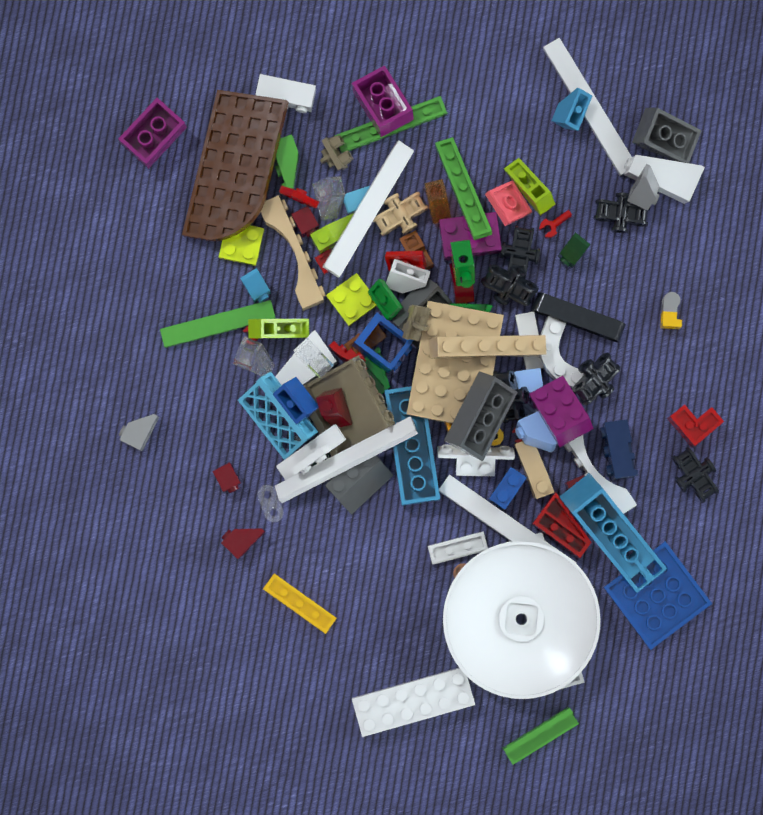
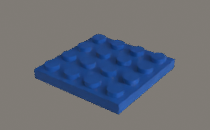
[603,541,712,650]

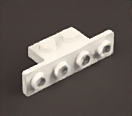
[277,424,346,480]
[437,444,515,476]

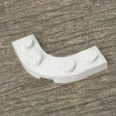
[539,316,584,388]

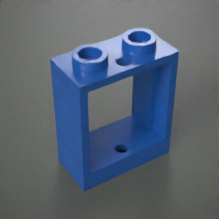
[352,313,414,374]

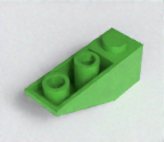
[275,134,299,189]

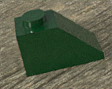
[558,232,591,268]

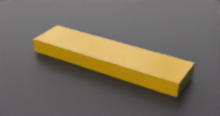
[263,573,337,634]

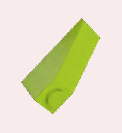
[504,158,556,216]
[310,213,354,254]
[248,319,309,338]

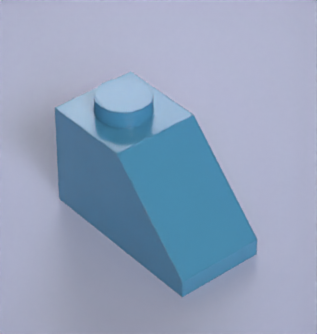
[551,88,592,131]
[240,268,270,303]

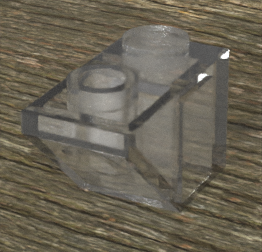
[312,176,345,220]
[233,337,275,376]
[293,337,334,379]

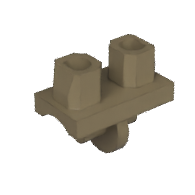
[320,135,354,170]
[402,304,431,342]

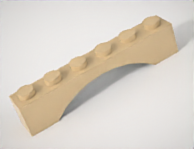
[261,195,326,311]
[429,335,546,359]

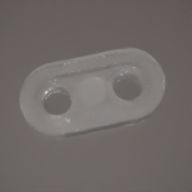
[258,485,284,523]

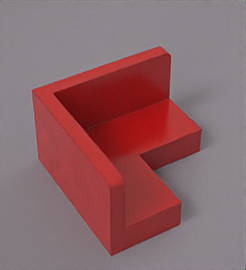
[667,404,724,448]

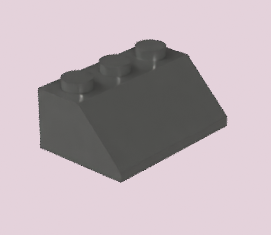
[389,278,452,349]
[325,456,393,515]

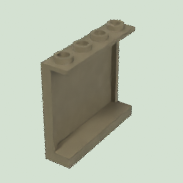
[303,355,395,456]

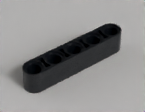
[532,292,626,342]

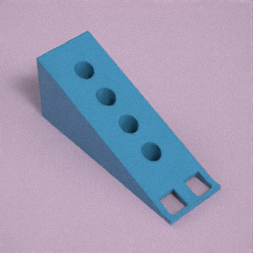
[560,473,667,593]

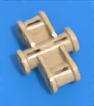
[373,192,429,236]

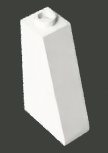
[624,155,705,204]
[275,330,337,385]

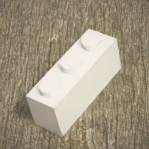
[255,74,316,113]

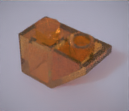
[424,179,451,224]

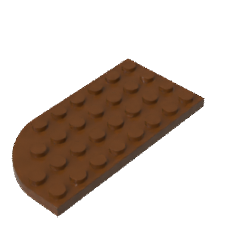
[182,90,289,241]

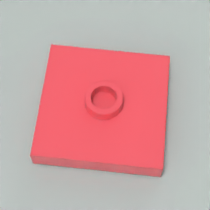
[485,180,533,226]

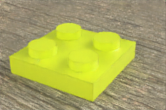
[219,225,264,266]
[326,273,377,326]

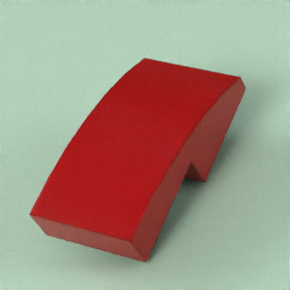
[329,341,367,370]

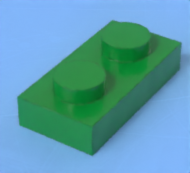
[368,279,403,320]

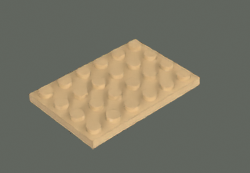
[406,301,504,423]

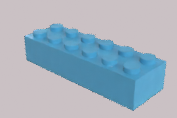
[384,386,440,506]

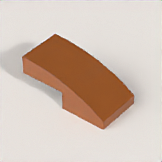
[399,230,434,270]
[344,324,388,355]

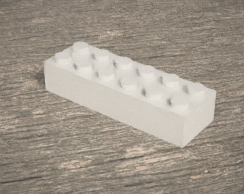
[352,668,475,737]

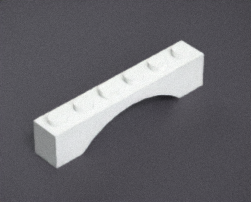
[564,435,637,514]

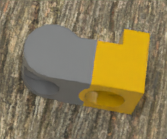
[660,292,682,329]

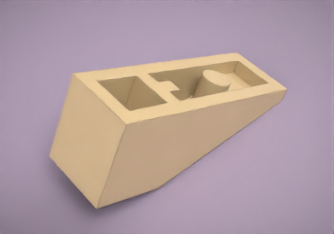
[514,441,554,499]

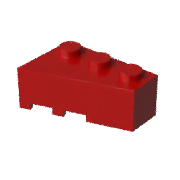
[532,492,592,558]

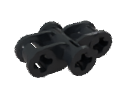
[593,192,650,233]
[500,225,540,279]
[481,264,539,306]
[572,353,621,405]
[493,370,529,423]
[672,446,719,503]

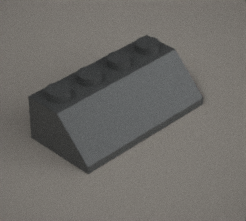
[444,371,517,461]

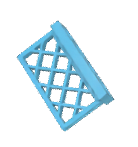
[238,372,318,460]

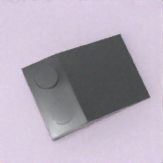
[632,108,702,163]

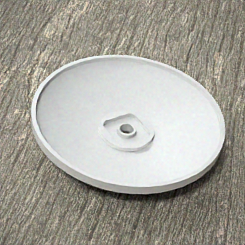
[443,541,600,699]

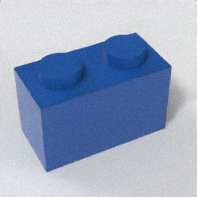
[273,377,319,425]
[488,467,527,510]

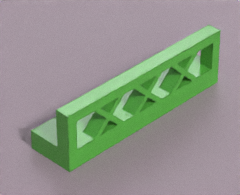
[502,707,579,765]

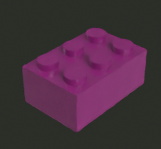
[352,65,414,137]
[118,98,187,169]
[439,212,502,261]
[529,375,594,447]

